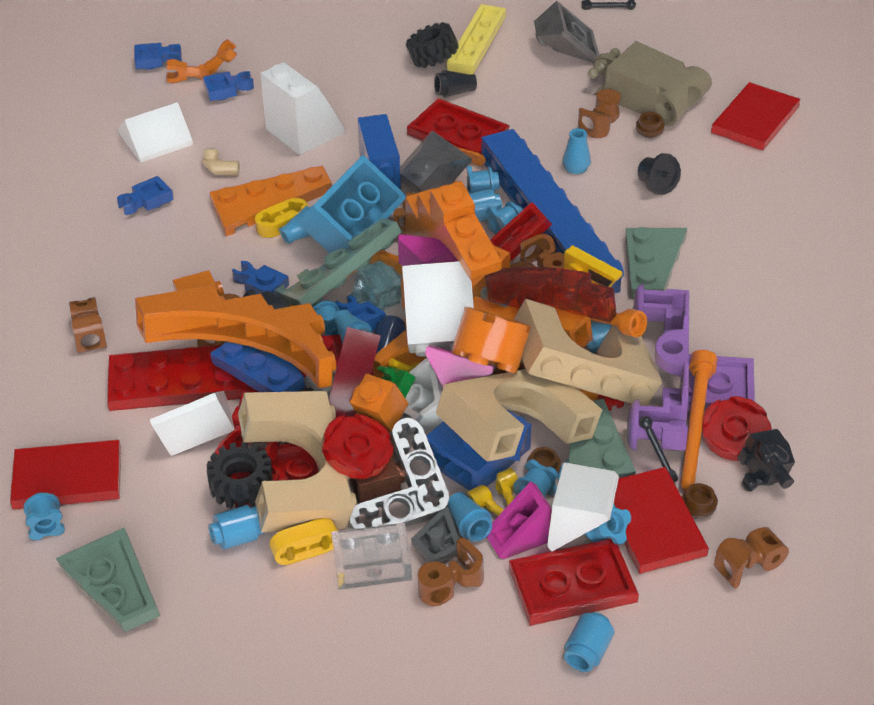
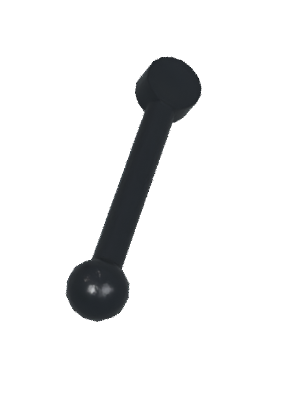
[581,0,636,10]
[639,416,678,483]

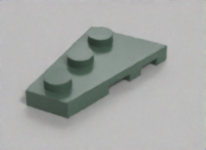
[625,227,687,299]
[569,399,636,478]
[56,528,161,632]

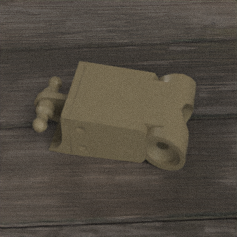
[588,41,712,126]

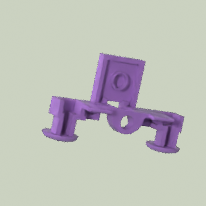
[627,284,755,451]

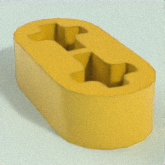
[255,198,308,238]
[269,518,341,565]

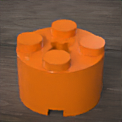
[451,306,531,373]

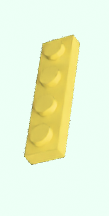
[447,4,506,74]

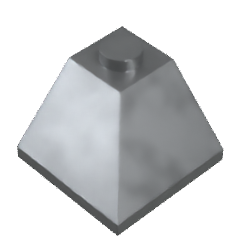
[534,1,599,63]
[400,131,472,193]

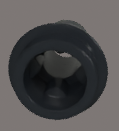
[434,70,477,98]

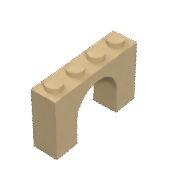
[513,299,662,406]
[436,369,602,462]
[238,391,356,532]

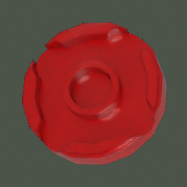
[702,396,772,461]
[321,414,393,479]

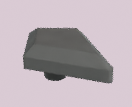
[411,506,459,563]

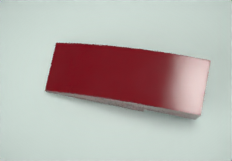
[328,327,381,417]

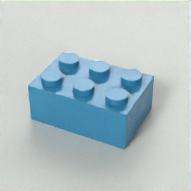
[298,155,406,253]

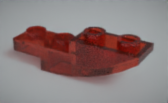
[484,267,617,323]

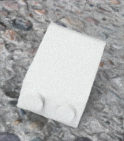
[260,62,345,155]
[402,261,474,357]

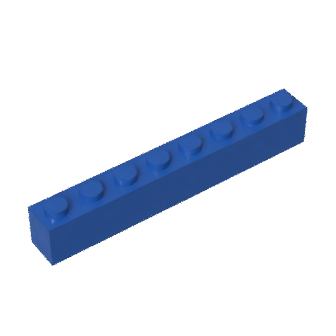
[481,129,624,297]

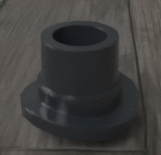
[637,153,681,195]

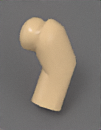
[202,148,240,176]

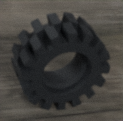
[406,22,459,68]
[206,442,273,509]

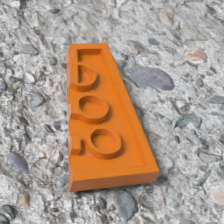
[209,165,332,237]

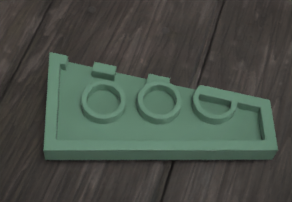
[274,218,402,307]

